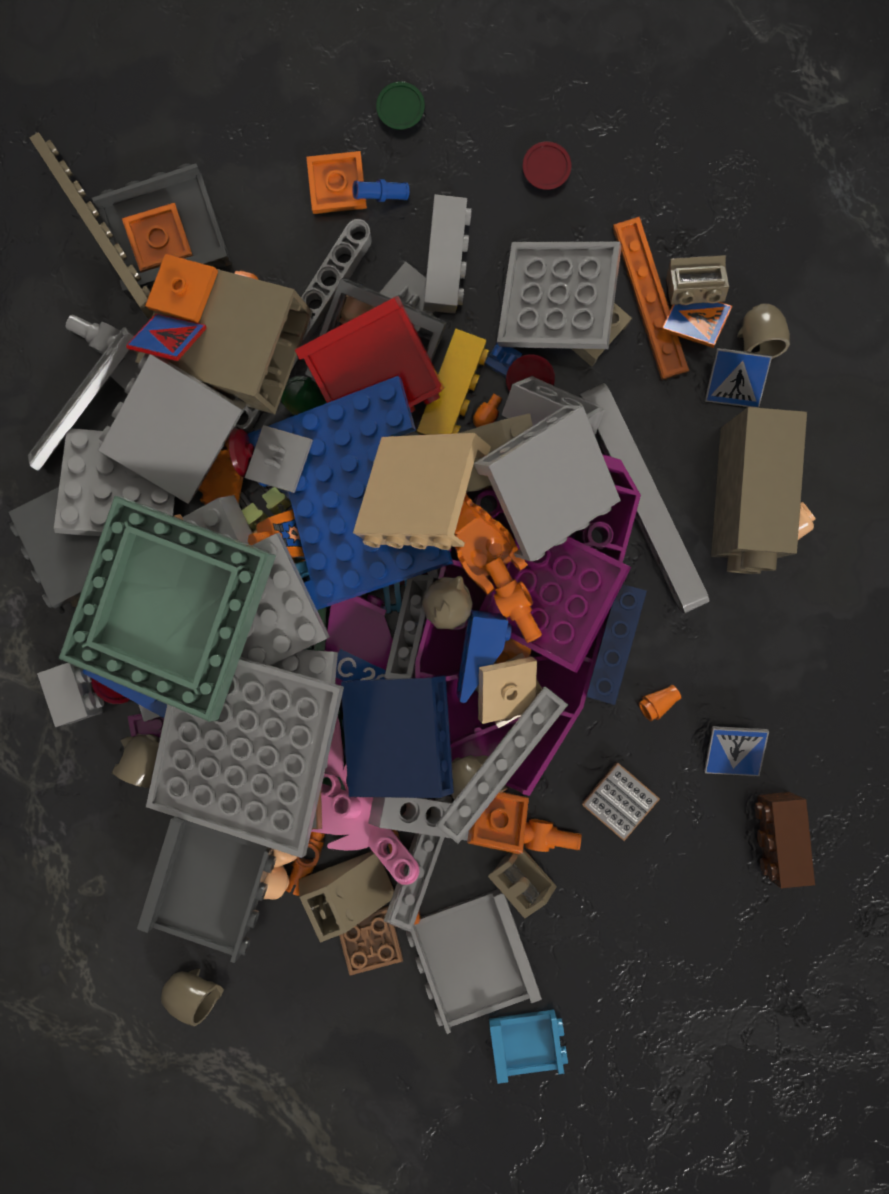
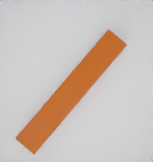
[612,217,689,380]

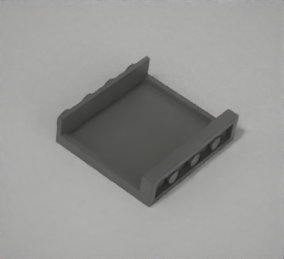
[92,163,232,298]
[9,487,101,614]
[137,817,276,963]

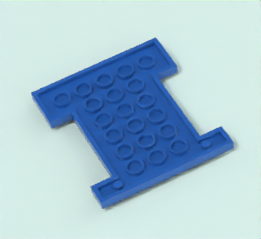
[248,376,453,610]

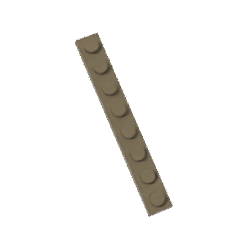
[29,132,154,318]

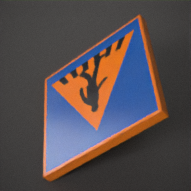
[661,302,732,348]

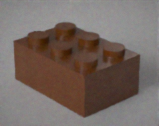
[754,792,815,888]

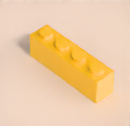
[417,329,489,435]

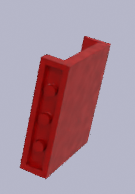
[295,296,444,412]

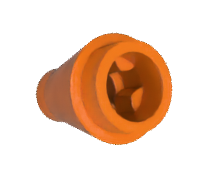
[639,685,681,721]

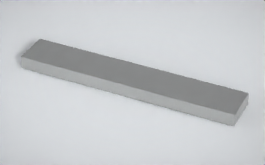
[28,327,135,471]
[435,686,568,844]

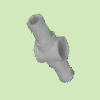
[65,314,137,364]

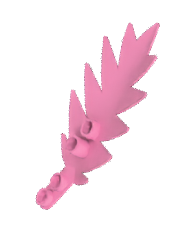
[311,716,419,885]

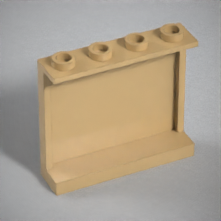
[353,433,491,550]

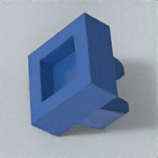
[484,343,522,378]

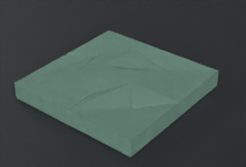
[59,496,276,722]

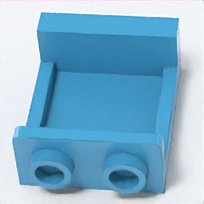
[489,1010,568,1084]

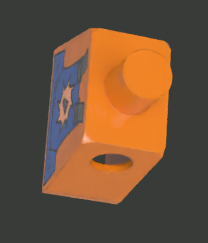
[248,509,305,563]

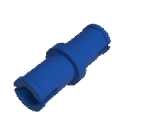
[352,179,410,202]

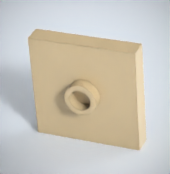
[478,657,537,724]

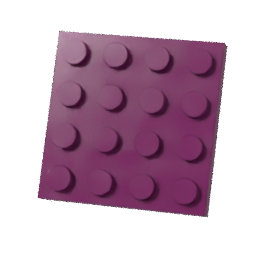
[479,537,631,673]

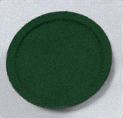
[376,82,425,130]
[281,376,327,415]

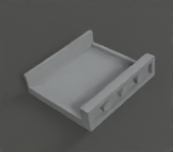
[98,353,247,503]
[474,405,621,561]
[406,889,542,1034]

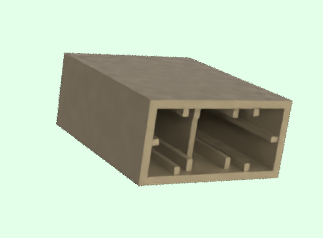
[135,269,313,414]
[711,407,807,574]

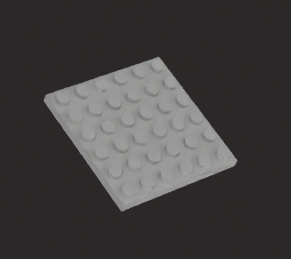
[146,657,344,858]

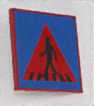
[126,313,207,361]

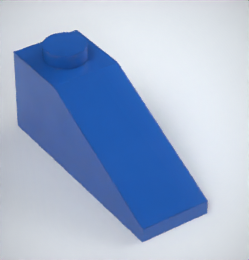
[456,610,511,703]

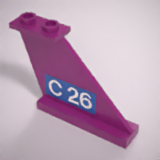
[325,594,393,686]

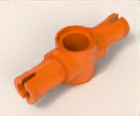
[485,556,542,643]
[524,819,582,852]
[286,832,325,896]

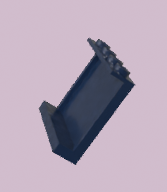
[586,584,647,705]
[341,676,454,798]

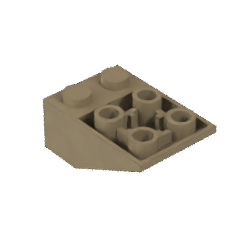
[299,851,394,942]

